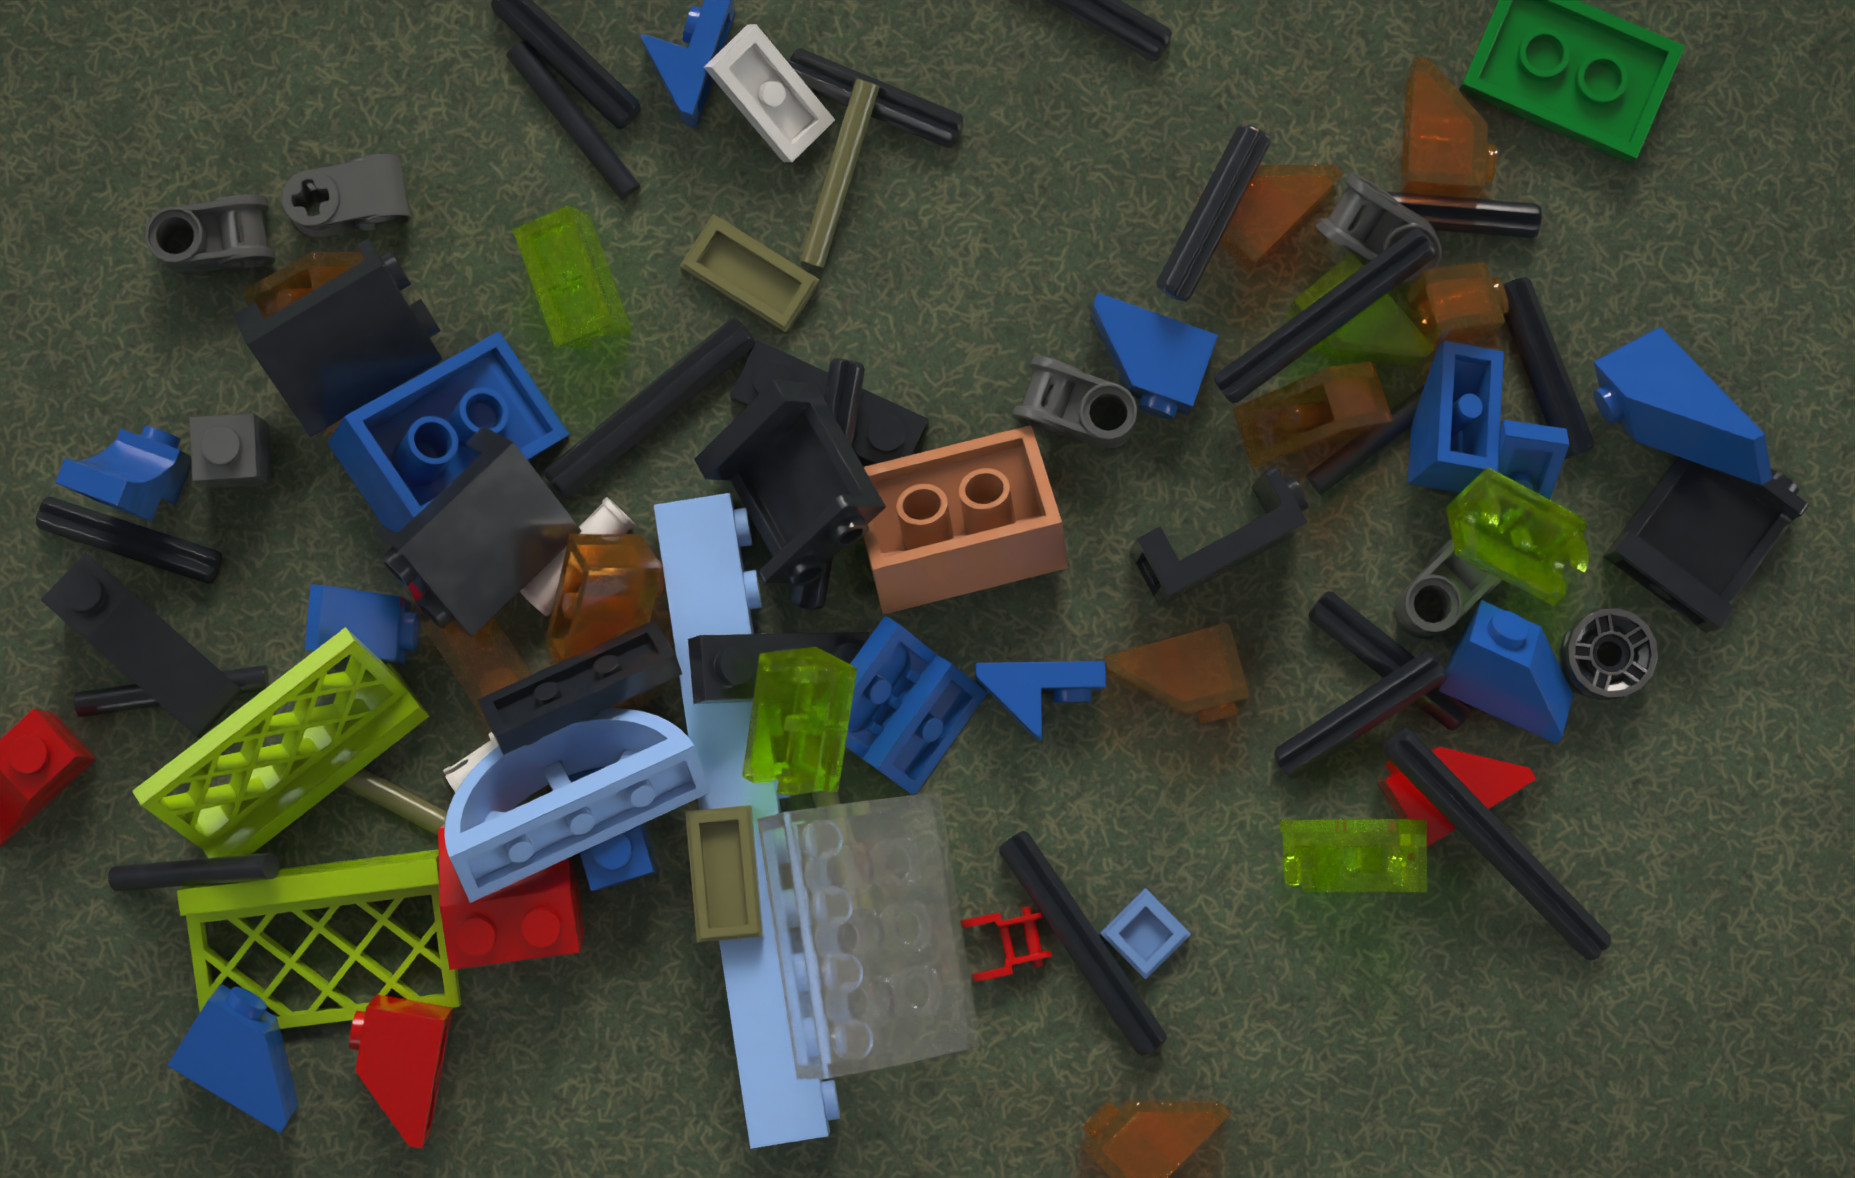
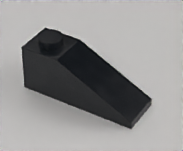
[41,552,244,739]

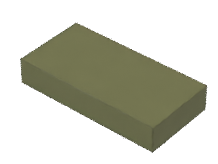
[680,214,820,335]
[685,805,764,943]

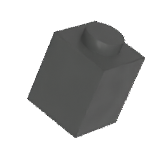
[189,413,272,490]

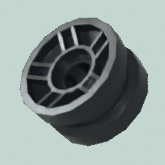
[1559,608,1658,700]

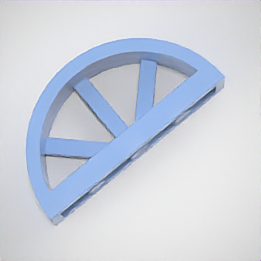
[444,708,711,903]

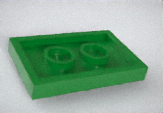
[1459,0,1685,164]

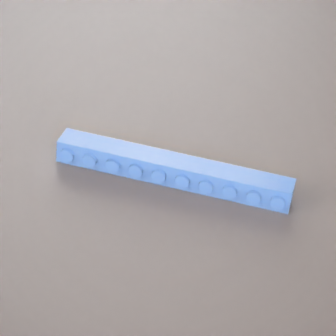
[654,493,840,1149]

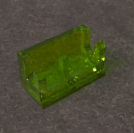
[512,205,632,349]
[1446,467,1589,606]
[742,647,857,795]
[1280,819,1427,892]

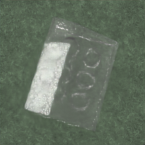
[757,792,981,1079]

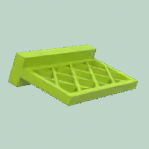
[132,627,430,858]
[177,849,461,1029]

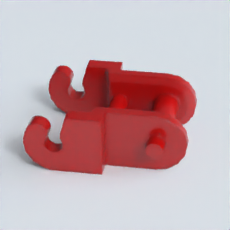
[960,906,1053,982]

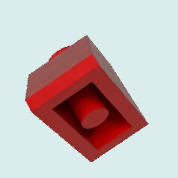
[0,709,96,846]
[1377,747,1536,848]
[349,994,453,1148]

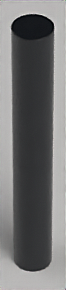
[506,40,641,201]
[1306,384,1425,495]
[74,665,269,717]
[108,853,279,891]

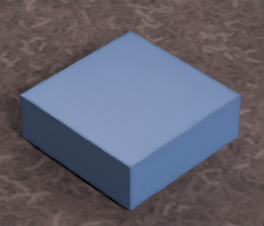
[1100,888,1191,980]

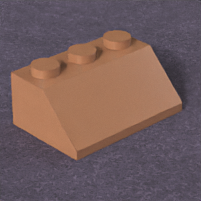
[863,425,1069,615]

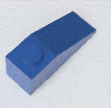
[1593,327,1772,485]

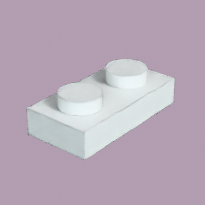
[704,24,835,163]

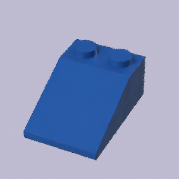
[327,331,570,532]

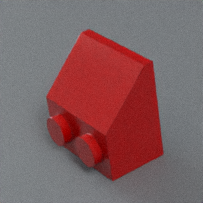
[438,825,585,970]

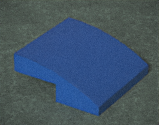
[810,616,988,796]

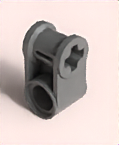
[282,154,412,238]
[1315,172,1442,281]
[145,194,276,274]
[1011,355,1137,449]
[1394,521,1515,639]

